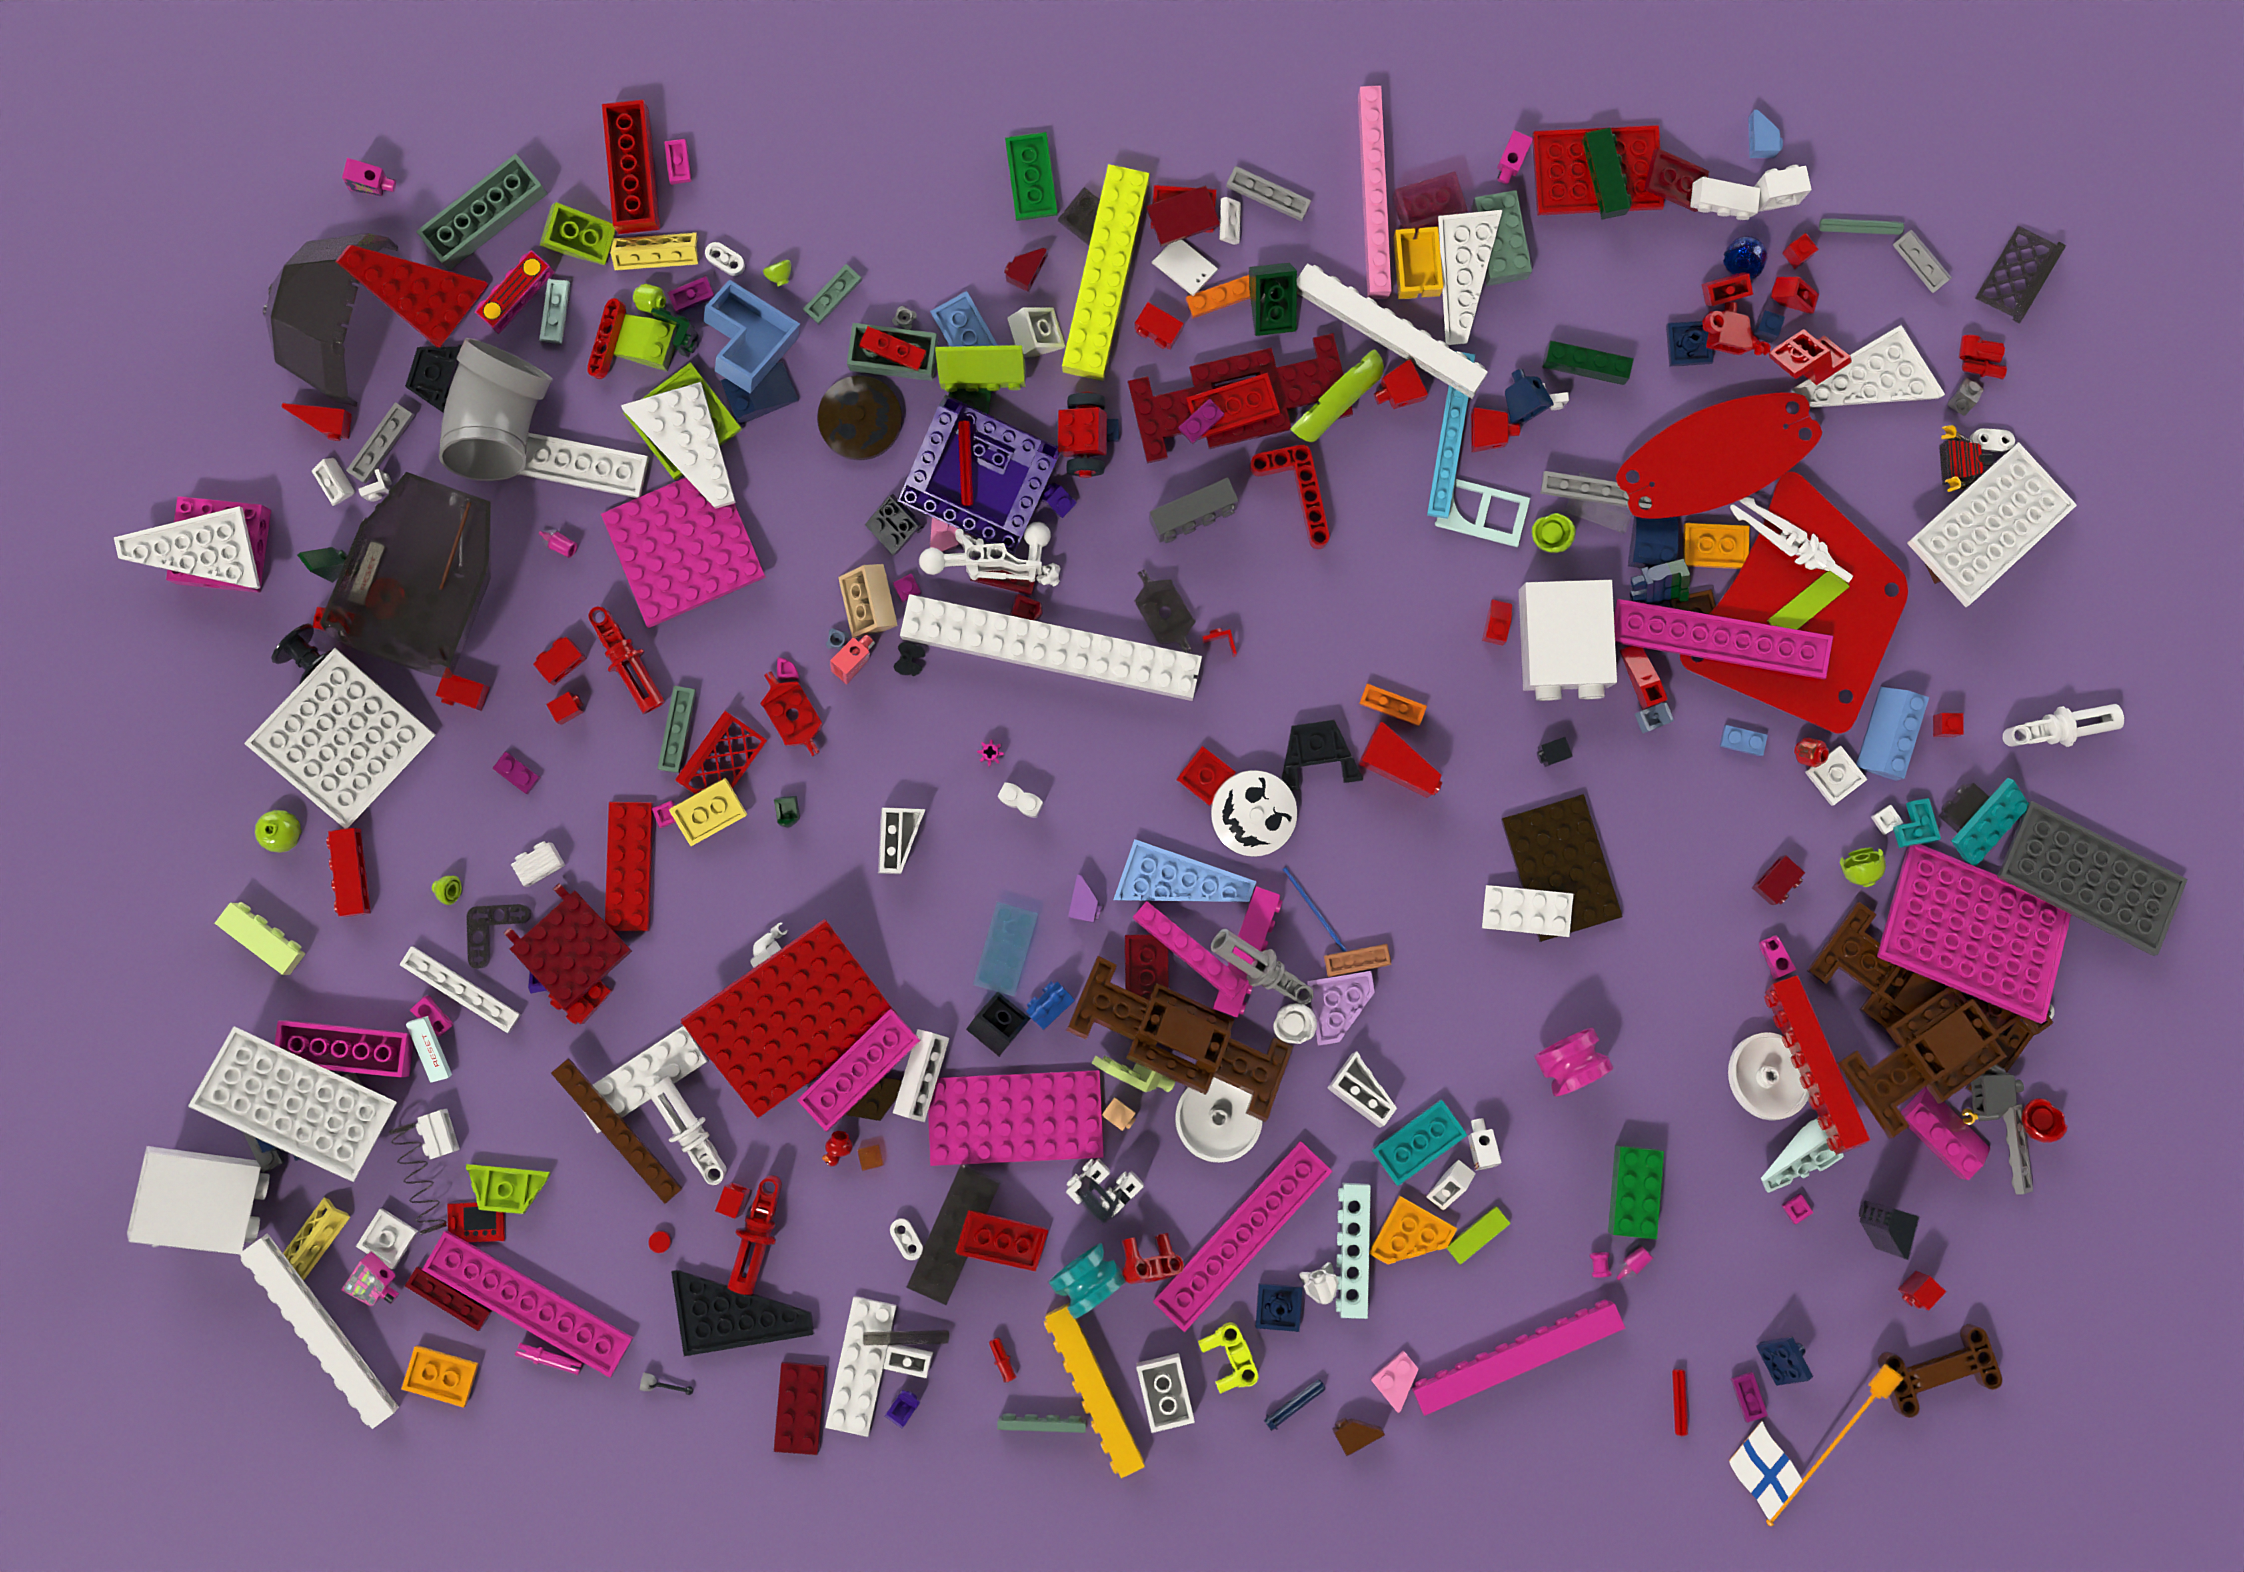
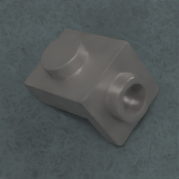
[1947,377,1984,416]

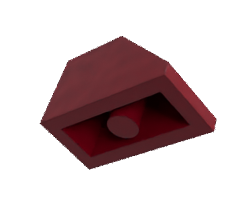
[1004,248,1048,292]

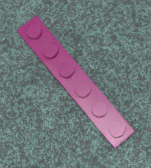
[1133,901,1246,1000]

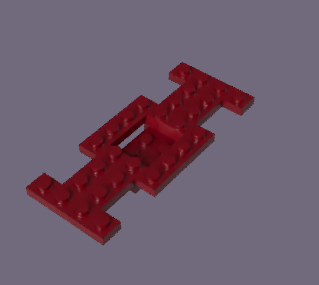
[1128,333,1353,464]

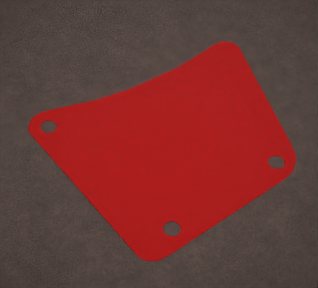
[1679,471,1908,734]

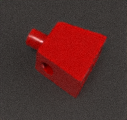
[1374,359,1428,409]
[1471,408,1520,452]

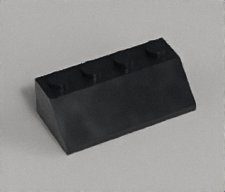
[1859,1200,1920,1260]

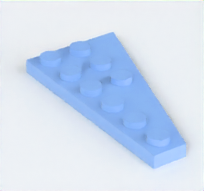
[1114,839,1256,902]

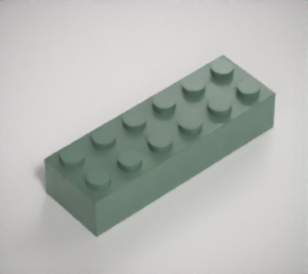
[416,153,548,271]

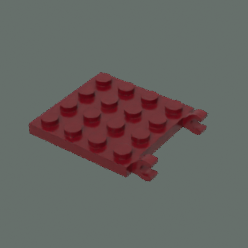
[504,883,632,1011]

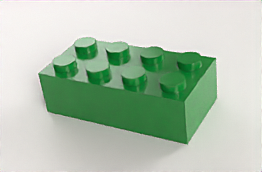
[1608,1145,1664,1239]

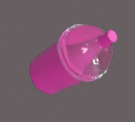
[539,529,578,558]
[1616,1245,1653,1280]

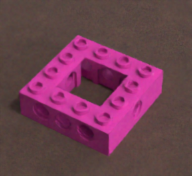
[166,496,271,593]

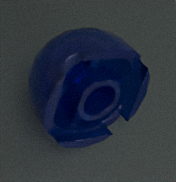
[1723,236,1768,279]

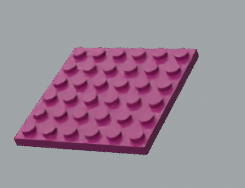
[601,477,766,628]

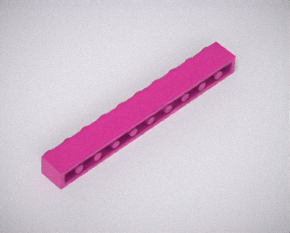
[1411,1300,1625,1416]

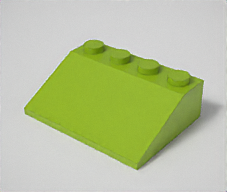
[935,345,1026,392]

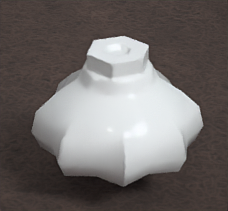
[1036,563,1061,587]

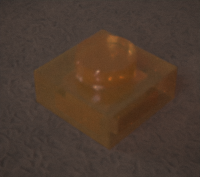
[857,1144,884,1171]

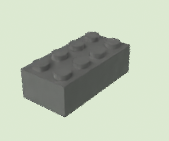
[1149,477,1239,543]

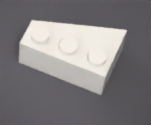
[878,808,926,874]
[1327,1051,1397,1127]

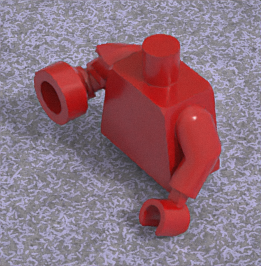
[1702,302,1771,356]

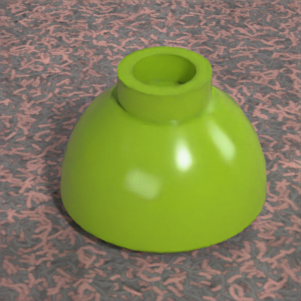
[763,259,791,286]
[432,875,462,905]

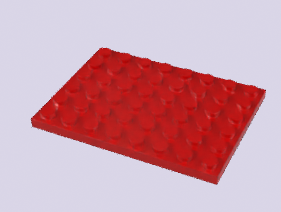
[680,919,899,1118]

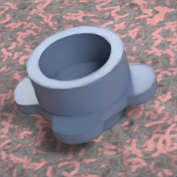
[826,628,849,651]

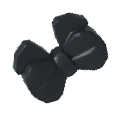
[893,642,926,677]

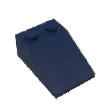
[720,362,799,425]
[1628,516,1678,569]

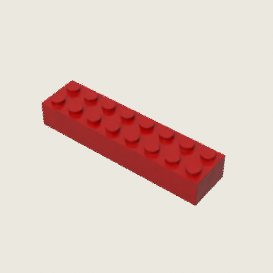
[1764,975,1871,1155]

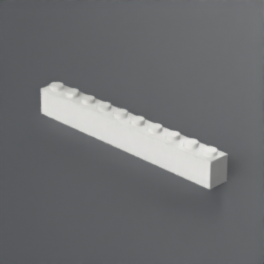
[1297,263,1488,399]
[239,1233,399,1429]

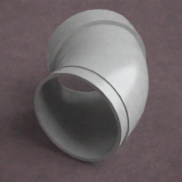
[439,338,552,481]

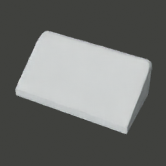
[312,458,355,506]

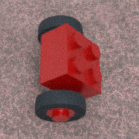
[1058,392,1107,478]

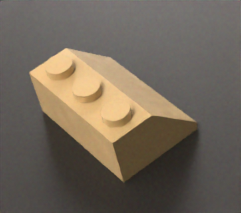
[838,564,898,638]

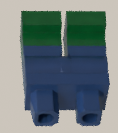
[1630,559,1690,605]

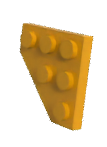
[1369,1195,1457,1264]

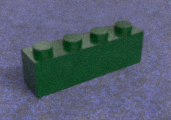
[1582,127,1632,220]
[1542,340,1634,385]

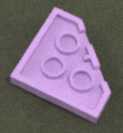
[1307,971,1375,1046]

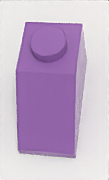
[1068,875,1101,923]

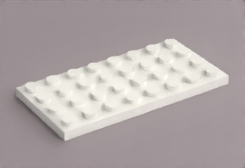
[1907,442,2077,607]
[189,1027,397,1182]

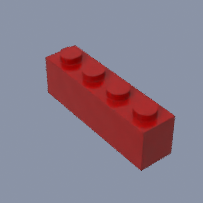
[326,828,371,917]

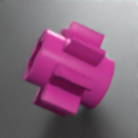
[977,739,1004,767]

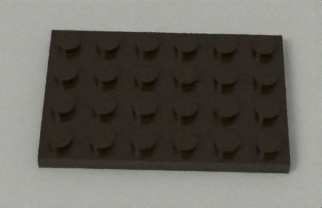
[1501,794,1623,942]

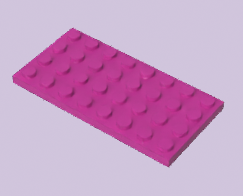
[928,1070,1104,1166]

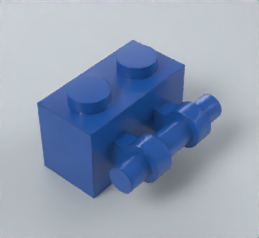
[1026,981,1075,1030]

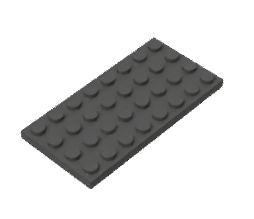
[1997,801,2188,956]

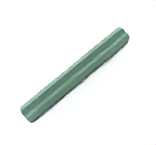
[1819,218,1904,235]

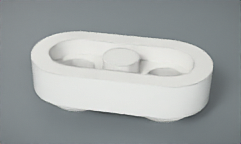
[705,242,745,276]
[1970,429,2015,453]
[890,1218,923,1260]

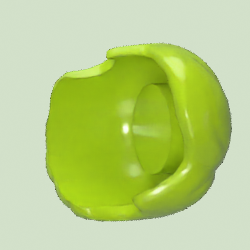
[1531,513,1576,553]

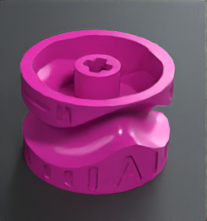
[1534,1028,1614,1096]

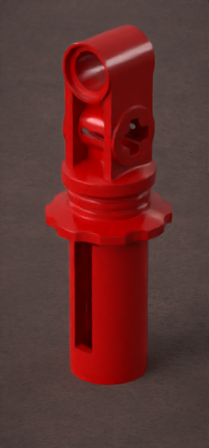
[588,606,665,714]
[727,1175,782,1295]

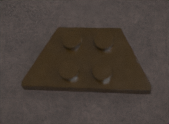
[825,1068,902,1121]

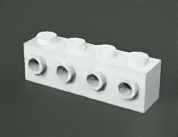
[893,1029,949,1122]

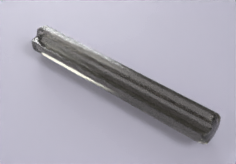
[863,1330,950,1345]

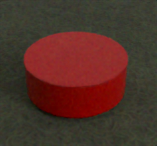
[648,1230,672,1253]

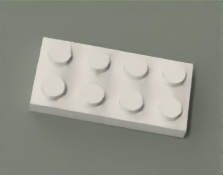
[1482,885,1574,937]

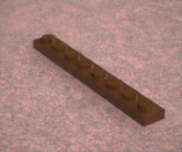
[551,1058,682,1204]

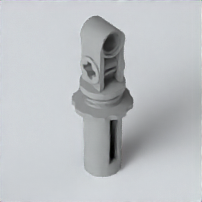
[1211,929,1314,1005]

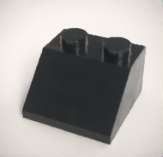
[966,991,1031,1057]

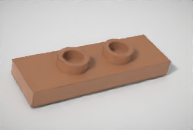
[1323,944,1392,977]

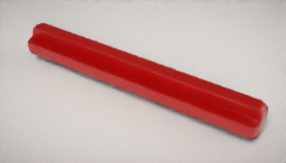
[958,421,973,506]

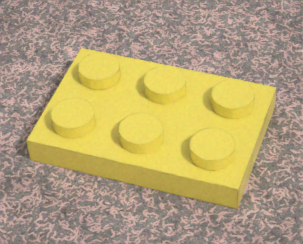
[669,778,747,846]

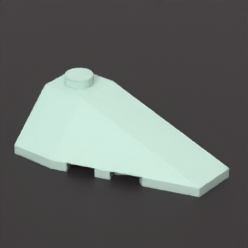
[1761,1117,1844,1193]

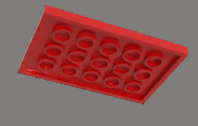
[1532,125,1664,215]

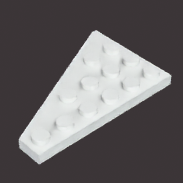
[1791,325,1945,408]
[621,382,736,509]
[114,506,260,589]

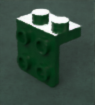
[651,307,699,358]

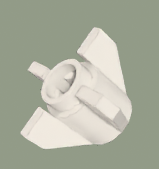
[1299,1262,1338,1304]

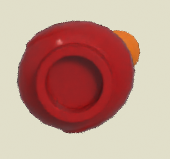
[822,1131,853,1166]

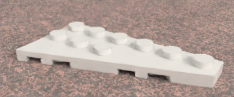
[1438,210,1503,345]

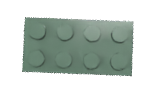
[1471,190,1532,286]
[847,323,939,381]

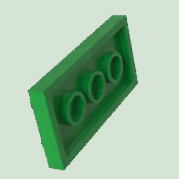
[1005,132,1058,221]

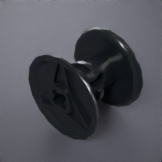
[271,623,341,684]

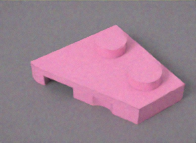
[930,517,974,552]
[1370,1351,1418,1413]

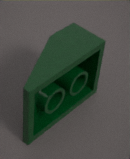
[1249,263,1297,336]

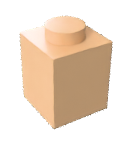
[1102,1097,1136,1131]

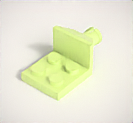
[1092,1055,1176,1092]

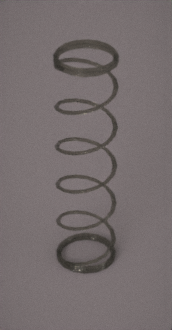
[388,1123,447,1235]

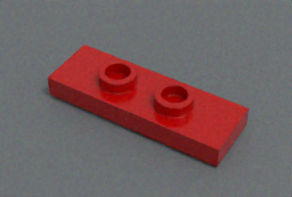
[859,326,927,371]

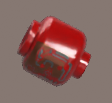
[1794,737,1829,768]

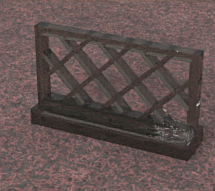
[1975,226,2066,324]

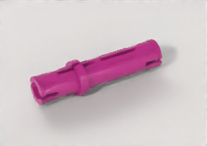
[515,1342,583,1376]

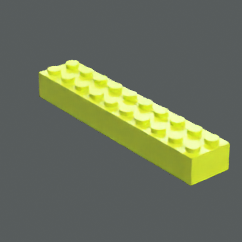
[1062,164,1149,381]

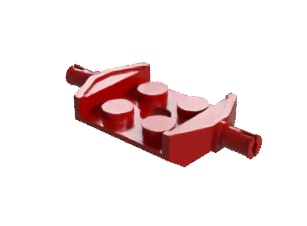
[760,671,823,757]

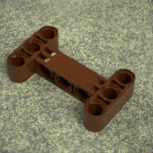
[1878,1324,2003,1418]

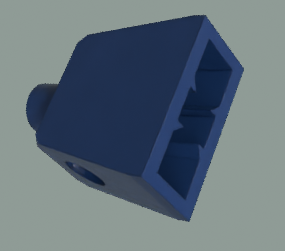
[1505,369,1554,423]

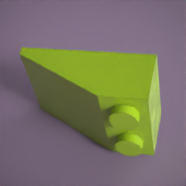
[539,202,615,265]
[613,314,678,371]

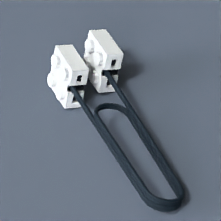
[1066,1158,1144,1224]

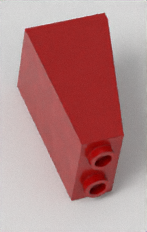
[1358,722,1443,798]

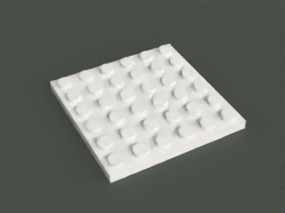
[244,648,436,829]

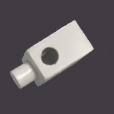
[1468,1118,1501,1171]

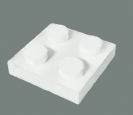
[1805,746,1868,806]
[356,1208,418,1269]

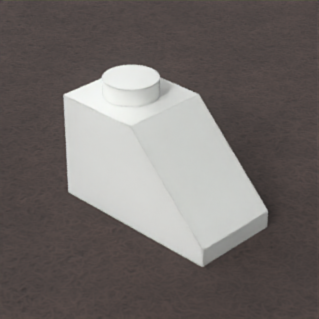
[1427,1160,1476,1211]

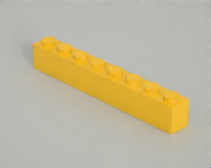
[1043,1303,1145,1478]

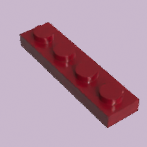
[405,1266,492,1331]

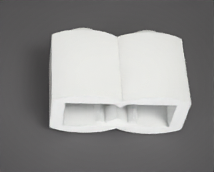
[998,783,1044,818]

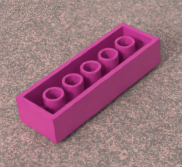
[275,1020,414,1077]

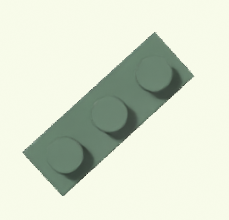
[803,264,862,325]

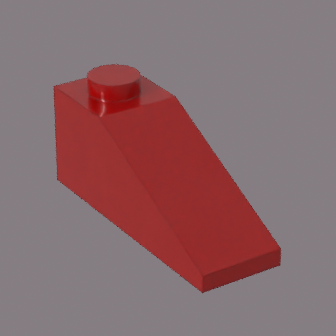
[281,403,352,441]

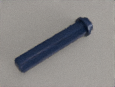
[1264,1379,1326,1431]

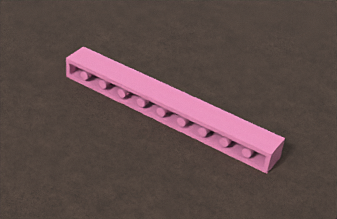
[1358,86,1391,299]

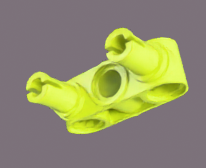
[1198,1322,1258,1394]

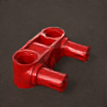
[1122,1233,1184,1284]

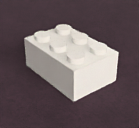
[1136,1353,1195,1433]

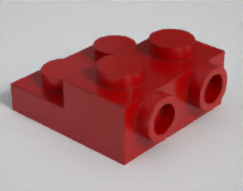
[548,980,612,1025]

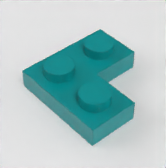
[1893,798,1941,848]

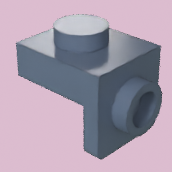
[1635,702,1674,733]

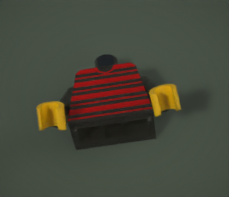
[1939,425,1993,492]

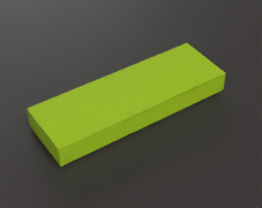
[1447,1206,1510,1265]

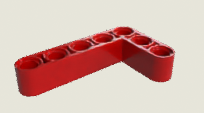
[1250,445,1330,549]

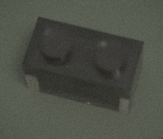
[1939,783,1990,833]

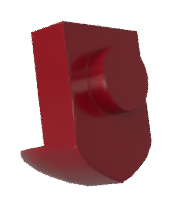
[1010,594,1043,621]

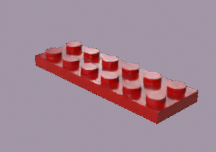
[605,802,653,931]

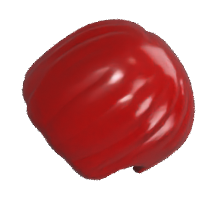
[2021,1098,2068,1143]

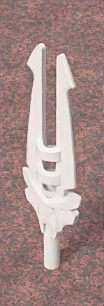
[1730,497,1853,583]

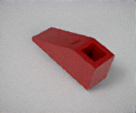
[1619,646,1668,710]

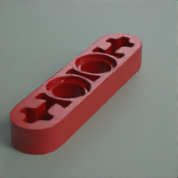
[587,298,626,379]

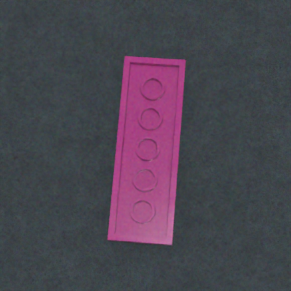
[797,1009,921,1132]

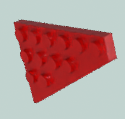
[335,245,488,348]

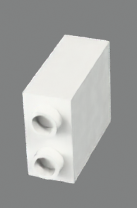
[1519,580,1617,701]
[127,1146,269,1254]

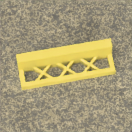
[611,233,699,270]
[283,1197,350,1281]

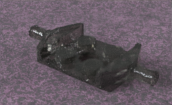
[1134,569,1196,653]

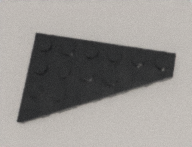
[671,1270,814,1357]

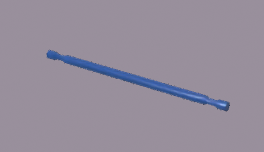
[1283,867,1347,952]

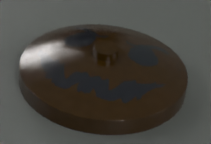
[817,376,902,460]

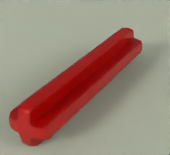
[1672,1369,1688,1436]

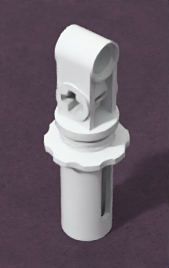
[2003,704,2124,747]
[646,1076,727,1185]

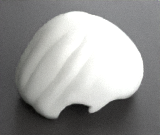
[1273,1003,1317,1044]

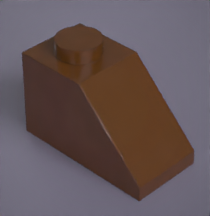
[1332,1418,1385,1456]

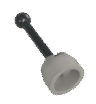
[639,1372,694,1395]

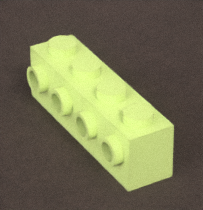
[215,902,305,975]

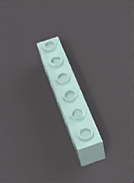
[1336,1183,1370,1319]

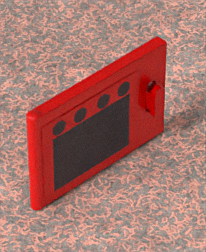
[447,1202,505,1242]

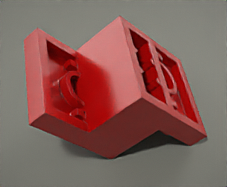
[1768,329,1852,385]

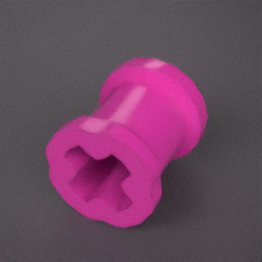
[1590,1252,1611,1277]

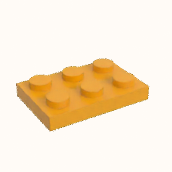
[1683,523,1749,569]
[402,1345,479,1407]

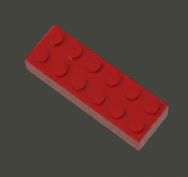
[602,100,660,234]

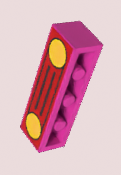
[475,250,555,334]

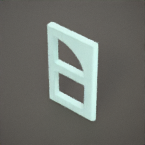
[1435,479,1530,547]

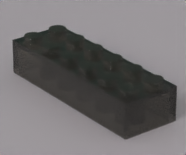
[906,1164,1001,1305]

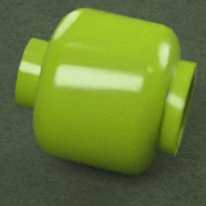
[633,284,666,313]

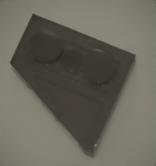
[1058,187,1100,246]

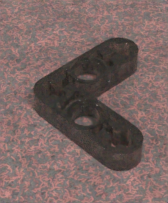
[466,904,531,969]

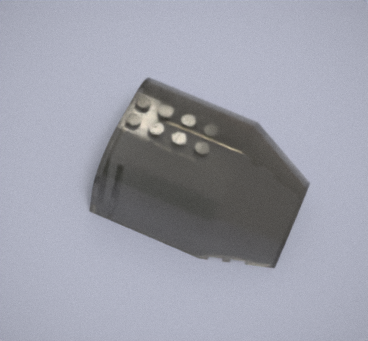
[320,472,491,678]

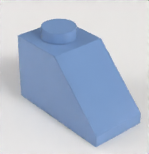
[1748,110,1783,158]

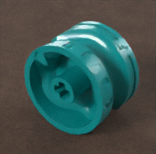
[1048,1243,1126,1319]

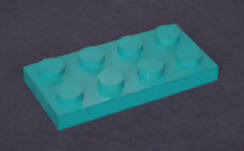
[1951,778,2029,867]
[1371,1099,1468,1186]

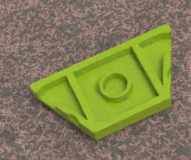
[466,1164,551,1214]

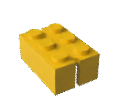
[1393,227,1443,299]

